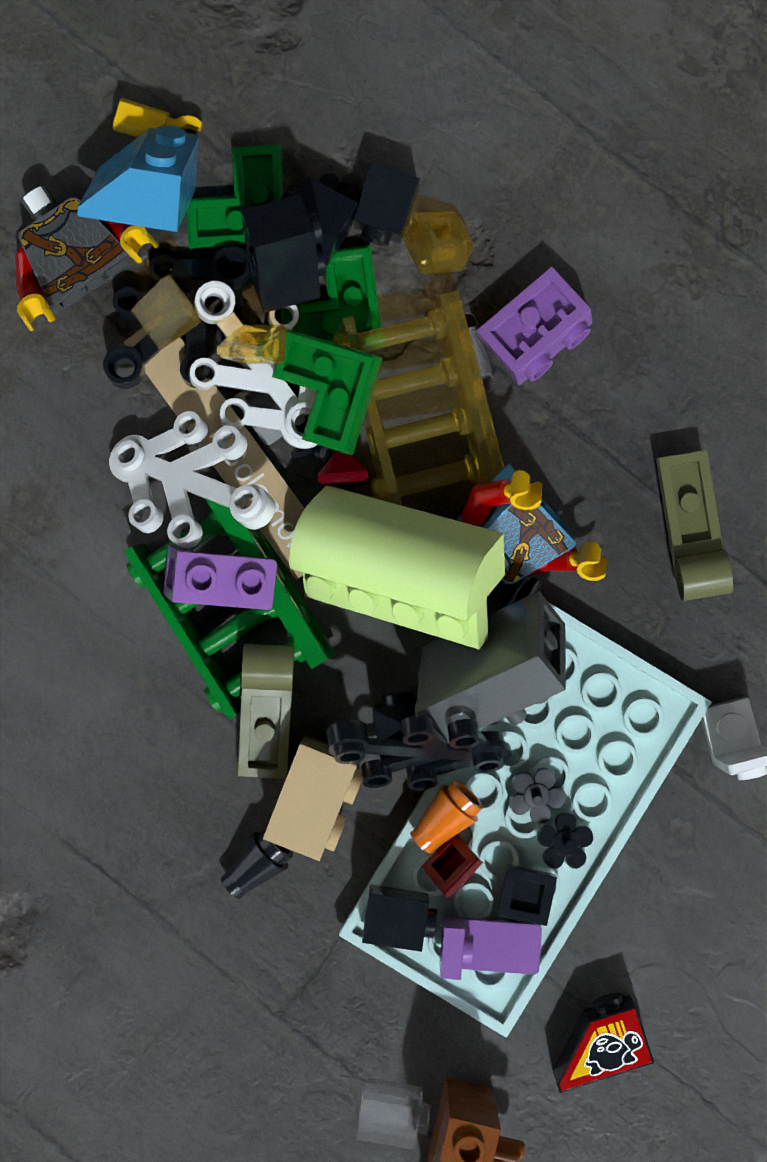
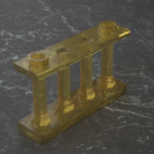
[333,290,505,506]

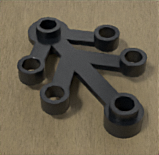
[103,246,253,389]
[326,715,512,791]

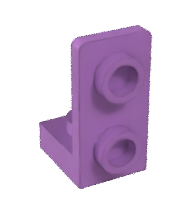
[163,544,277,610]
[439,916,542,980]

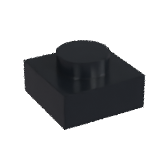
[497,864,557,926]

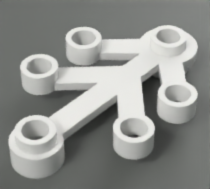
[189,281,318,449]
[109,411,275,549]

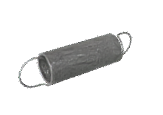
[460,312,495,392]

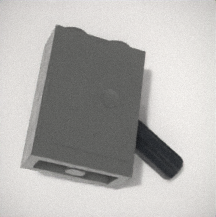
[415,576,566,743]

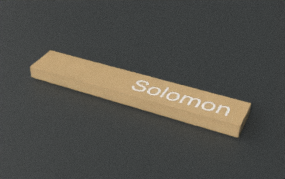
[123,314,305,580]

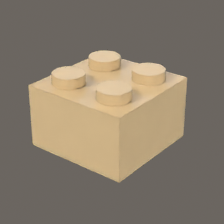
[263,735,363,861]

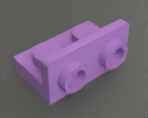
[477,267,592,386]

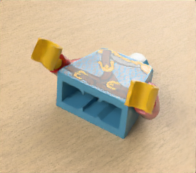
[457,463,608,584]

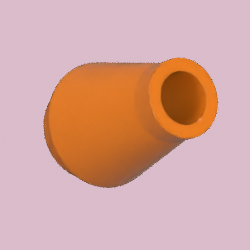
[410,780,483,854]

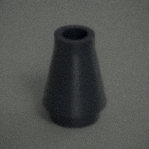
[221,828,293,899]

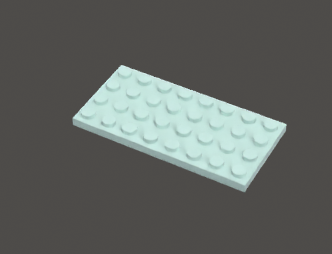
[339,602,712,1038]

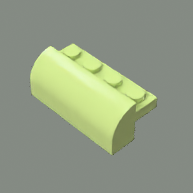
[289,485,505,649]

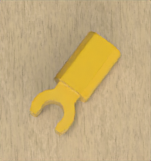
[113,98,203,138]

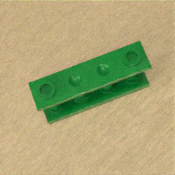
[123,499,336,720]

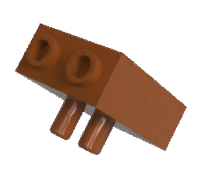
[426,1077,525,1162]

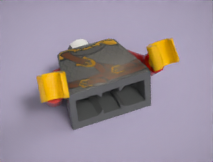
[15,186,159,331]

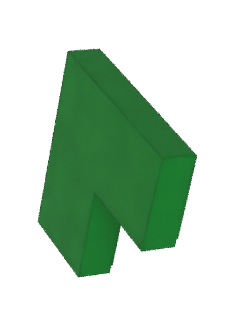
[187,144,284,251]
[280,245,384,349]
[272,329,383,455]

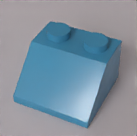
[77,126,199,232]

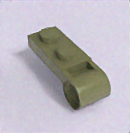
[656,450,733,601]
[238,643,294,779]

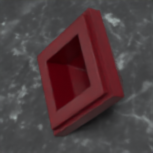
[318,451,369,486]
[421,834,483,899]

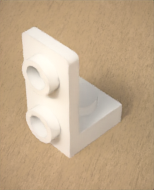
[701,696,767,780]

